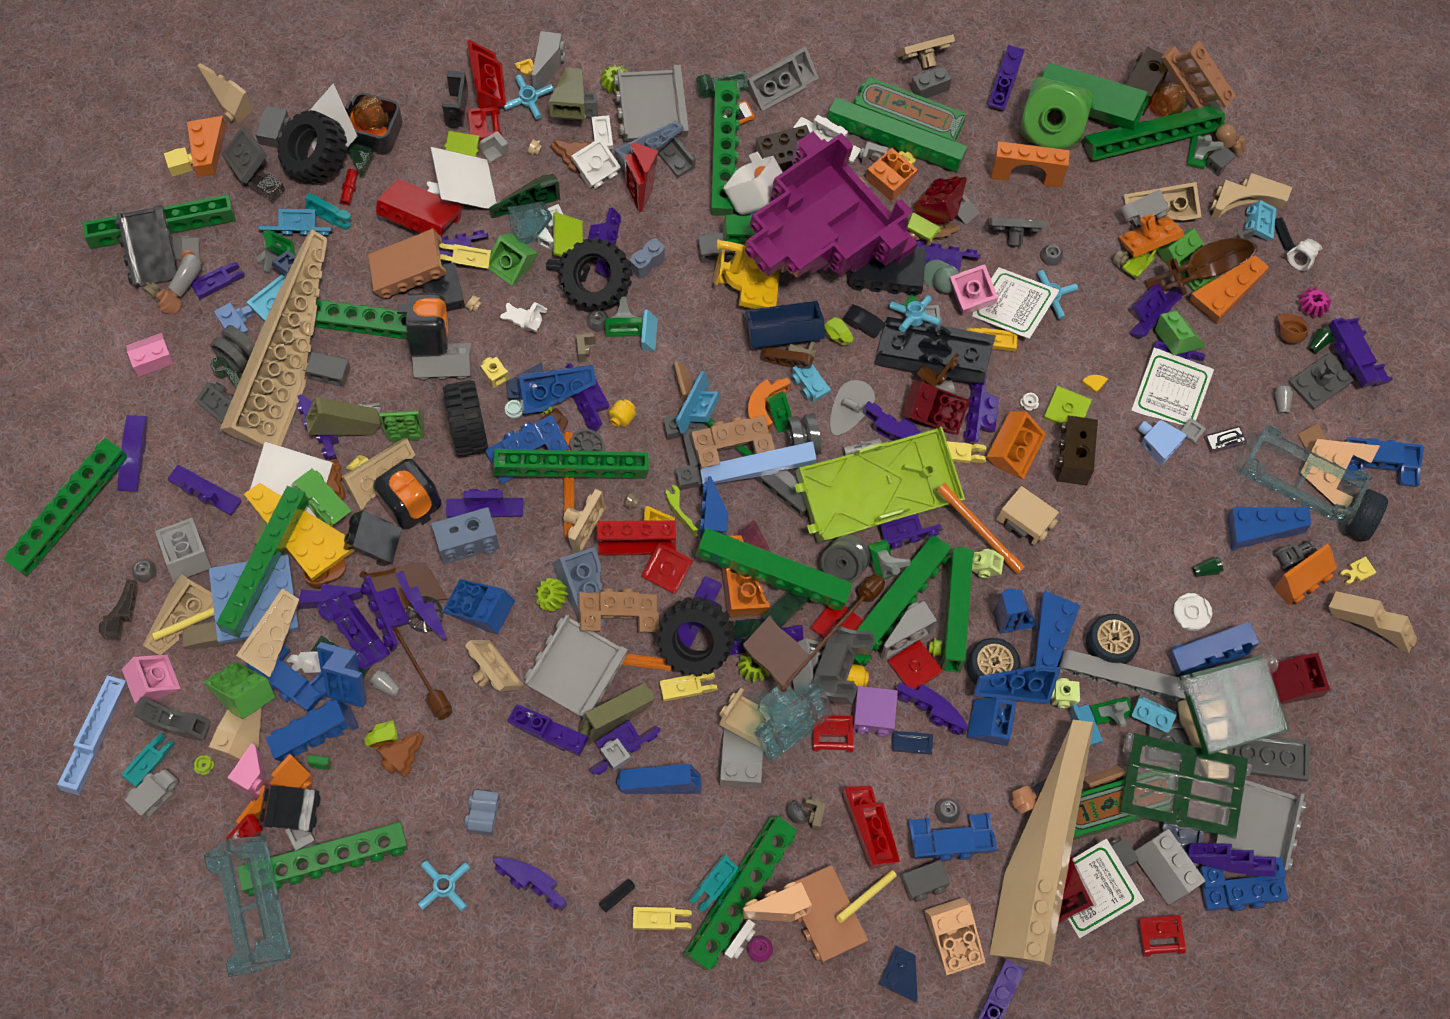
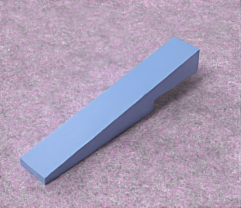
[700,442,816,486]
[57,675,126,796]

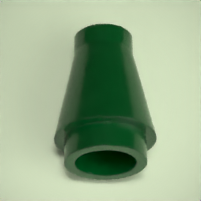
[1307,327,1334,355]
[1193,556,1224,578]

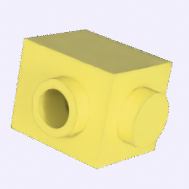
[164,147,193,177]

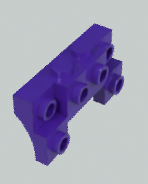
[1328,317,1393,387]
[316,590,391,670]

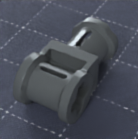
[1275,539,1317,571]

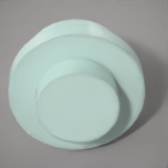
[505,400,523,419]

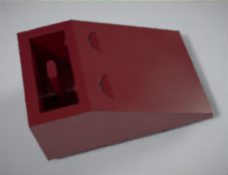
[914,176,967,223]
[901,381,970,435]
[1255,652,1330,704]
[1058,854,1097,924]

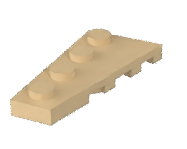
[342,438,415,510]
[236,588,300,678]

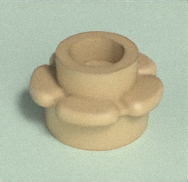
[527,139,542,156]
[465,295,482,312]

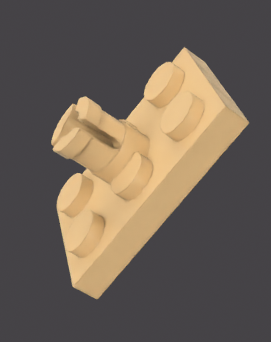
[895,34,955,69]
[563,489,606,553]
[465,640,523,691]

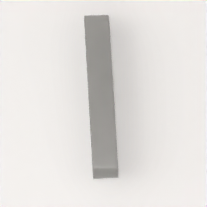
[1059,650,1196,702]

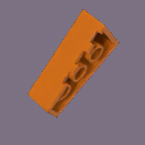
[1189,255,1269,324]
[721,535,770,617]

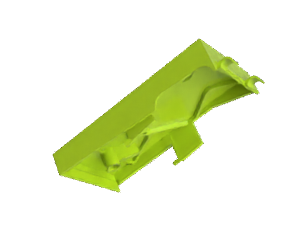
[794,427,965,544]

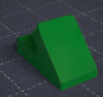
[766,391,792,433]

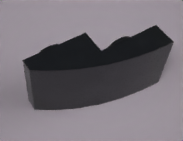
[843,304,886,338]

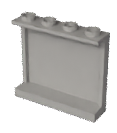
[614,65,689,141]
[524,614,629,718]
[1213,772,1306,872]

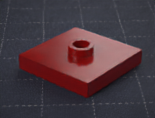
[641,542,694,595]
[810,606,865,642]
[887,640,943,690]

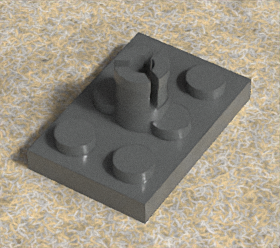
[222,126,267,184]
[988,218,1047,245]
[1288,352,1355,410]

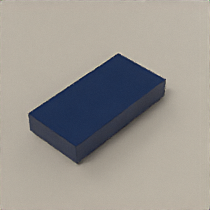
[892,731,933,755]

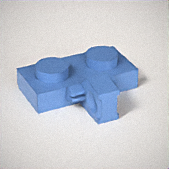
[214,303,254,334]

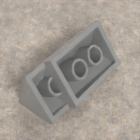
[748,47,819,111]

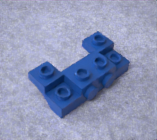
[486,414,570,484]
[1342,437,1423,487]
[246,645,327,712]
[908,812,997,862]
[1200,857,1289,912]

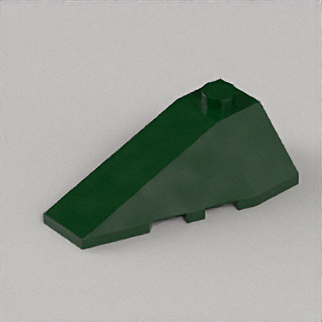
[489,174,560,219]

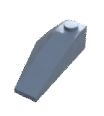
[552,547,604,627]

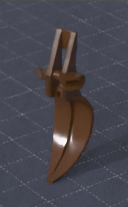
[1145,238,1258,295]

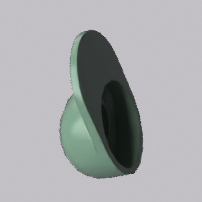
[924,260,960,293]

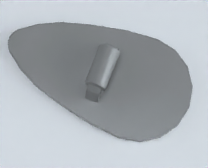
[830,380,875,436]

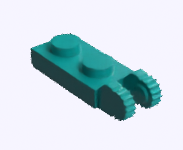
[305,192,351,229]
[121,733,175,788]
[689,855,738,912]

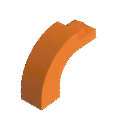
[747,377,791,431]

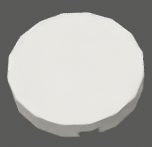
[1173,593,1212,631]

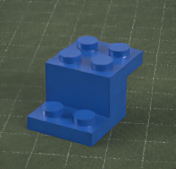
[317,642,367,708]

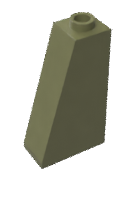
[549,68,586,119]
[305,397,381,435]
[577,683,655,746]

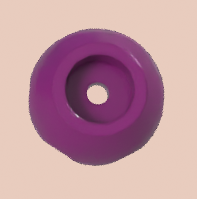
[747,936,773,962]

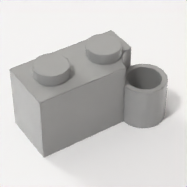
[1120,189,1170,227]
[124,769,178,820]

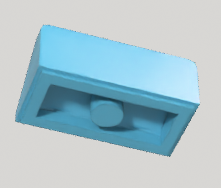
[641,310,658,351]

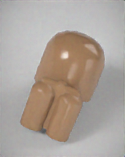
[1216,124,1246,157]

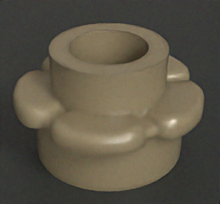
[1113,250,1129,268]
[143,282,160,299]
[623,492,639,510]

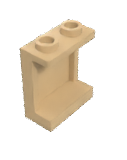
[996,486,1059,546]
[719,688,783,748]

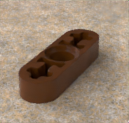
[761,348,814,369]

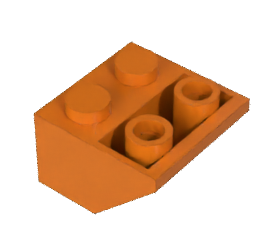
[866,148,918,202]

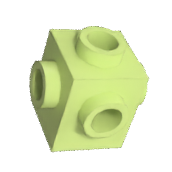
[972,549,1004,579]
[1051,678,1080,708]

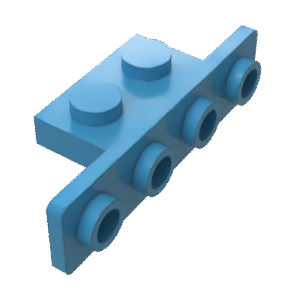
[258,209,334,235]
[676,371,720,433]

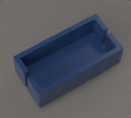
[745,301,825,348]

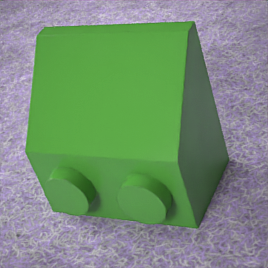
[488,233,538,286]
[1155,311,1206,355]

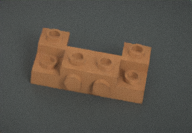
[690,416,775,469]
[577,589,659,633]

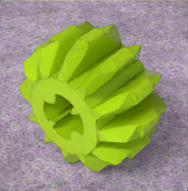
[600,64,628,95]
[535,578,569,612]
[738,652,770,683]

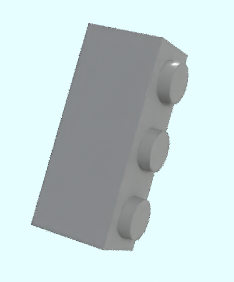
[412,343,472,380]
[793,638,833,704]
[1134,829,1205,905]

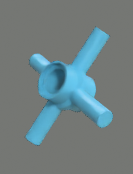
[504,75,554,120]
[1037,270,1078,320]
[889,295,942,332]
[418,861,470,912]

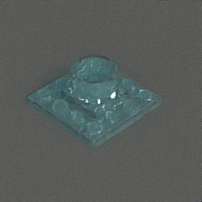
[754,682,833,763]

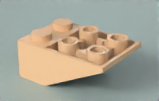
[743,882,812,922]
[924,898,986,975]

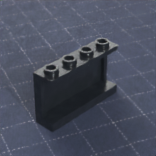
[115,205,178,287]
[849,247,926,296]

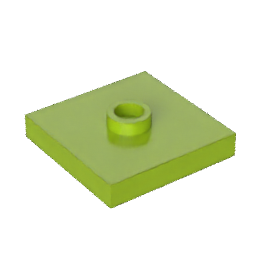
[1044,386,1092,426]

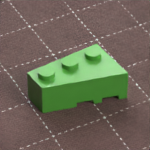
[291,468,351,527]

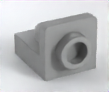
[859,142,888,166]
[601,738,631,771]

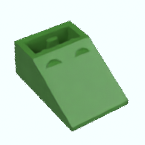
[1157,228,1221,292]
[379,410,425,442]
[203,662,275,719]

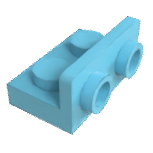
[1245,200,1276,241]
[791,364,831,403]
[1132,695,1177,733]

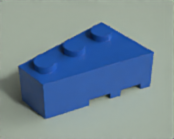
[993,588,1036,634]

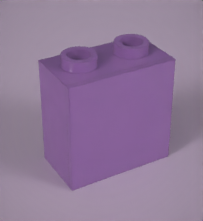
[853,686,898,737]

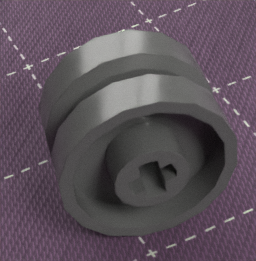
[210,325,255,372]
[787,413,822,455]
[821,535,870,583]

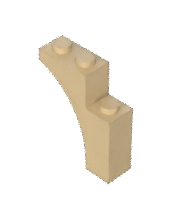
[1210,173,1292,219]
[1329,591,1417,653]

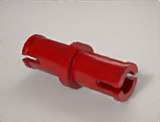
[339,169,358,206]

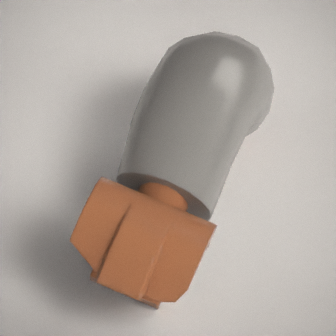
[156,250,201,315]

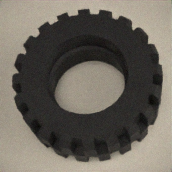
[277,110,347,184]
[559,238,633,310]
[443,380,489,456]
[656,596,735,677]

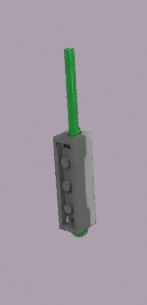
[705,418,808,518]

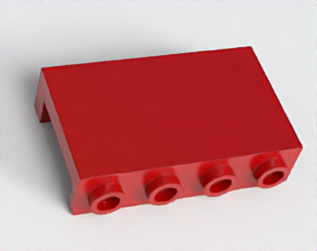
[376,179,462,237]
[597,520,676,556]

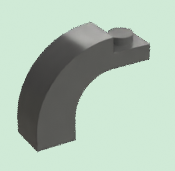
[133,697,211,740]

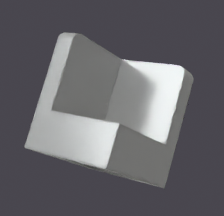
[480,131,508,163]
[957,194,980,224]
[173,235,199,260]
[285,828,317,851]

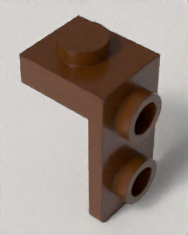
[917,353,959,387]

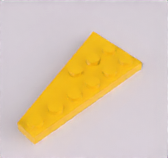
[244,483,355,581]

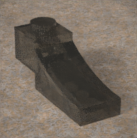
[233,170,285,203]
[99,579,139,641]

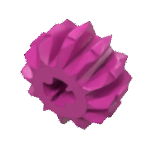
[1298,286,1332,319]

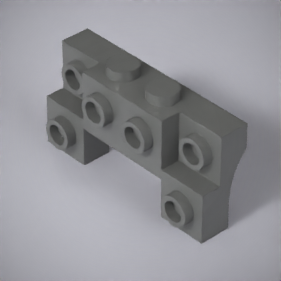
[663,415,717,490]
[809,626,876,705]

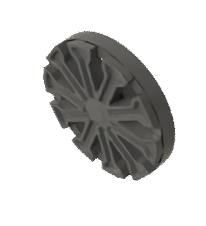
[569,429,605,451]

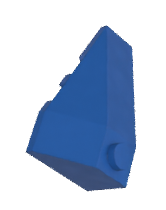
[516,365,596,414]
[974,665,1060,704]

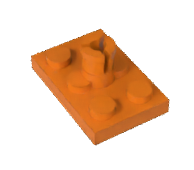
[1119,214,1185,258]

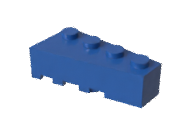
[1227,507,1311,551]
[1033,590,1081,667]
[266,699,360,762]

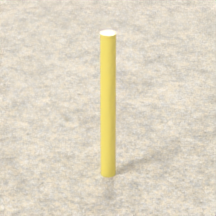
[151,607,214,641]
[836,870,897,923]

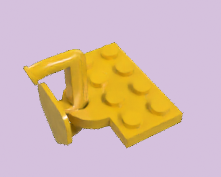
[712,239,780,309]

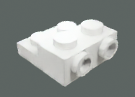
[571,137,621,189]

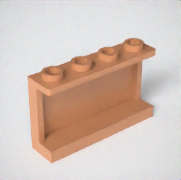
[368,229,447,299]
[795,865,868,965]

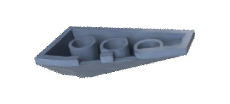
[614,121,684,172]

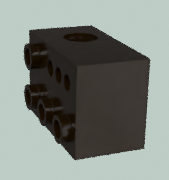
[1125,47,1168,116]
[755,125,810,172]
[1054,415,1098,486]

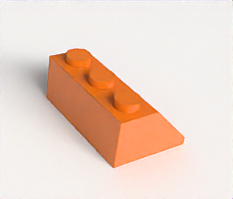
[987,412,1046,480]
[1274,543,1337,605]

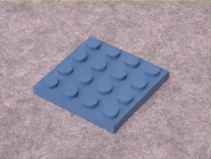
[209,555,299,644]

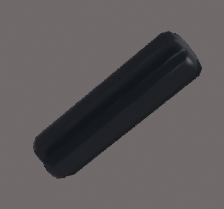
[1275,217,1294,251]
[599,879,635,912]

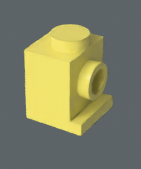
[481,357,509,388]

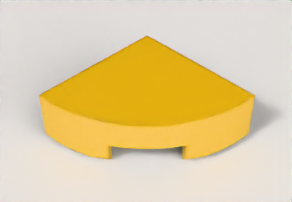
[514,58,534,75]
[1081,375,1108,394]

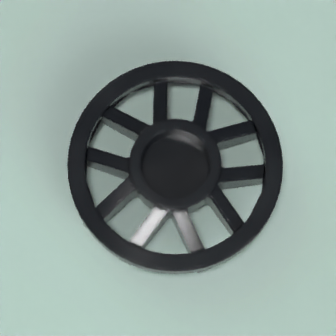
[406,596,443,633]

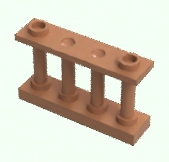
[1161,40,1236,109]

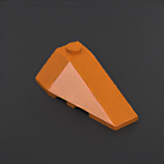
[236,754,314,824]

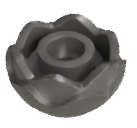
[1040,244,1063,265]
[586,310,609,332]
[132,559,156,583]
[935,798,961,823]
[787,800,809,824]

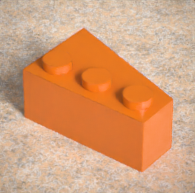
[187,116,227,177]

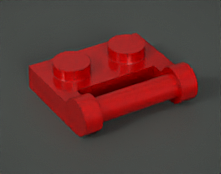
[467,107,503,142]
[813,715,854,752]
[1138,915,1186,957]

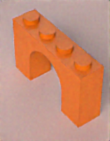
[991,141,1070,188]

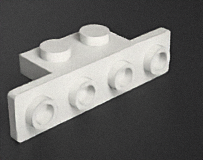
[793,115,861,163]

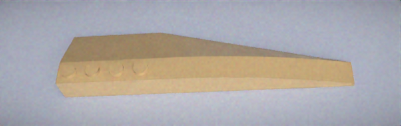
[220,229,327,448]
[989,720,1094,966]

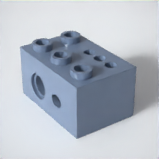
[431,507,500,565]

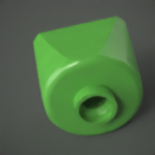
[1019,77,1093,150]

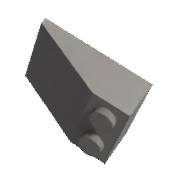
[532,31,566,90]
[155,518,211,582]
[881,601,937,660]
[720,728,763,789]

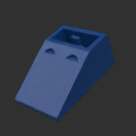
[700,476,729,537]
[443,579,515,634]

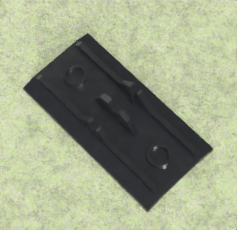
[875,317,996,385]

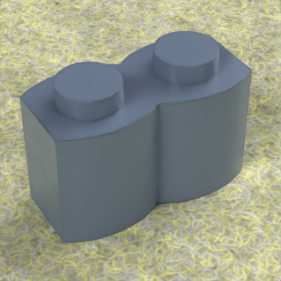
[630,238,665,279]
[464,790,500,836]

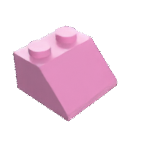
[950,264,998,316]
[126,333,174,377]
[122,655,181,704]
[228,744,267,799]

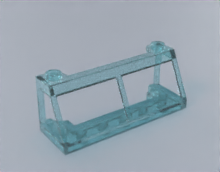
[1240,425,1373,526]
[204,836,291,977]

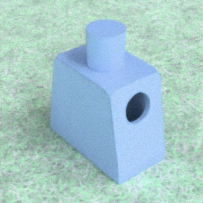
[1138,420,1187,466]

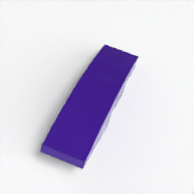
[117,415,147,491]
[395,571,447,641]
[295,584,364,609]
[1188,843,1277,877]

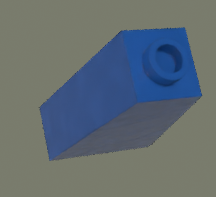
[617,764,701,794]

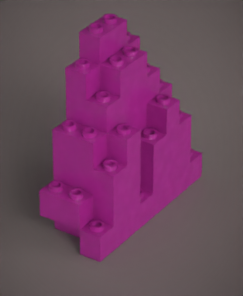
[744,131,918,278]

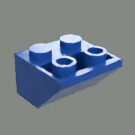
[967,698,1017,746]

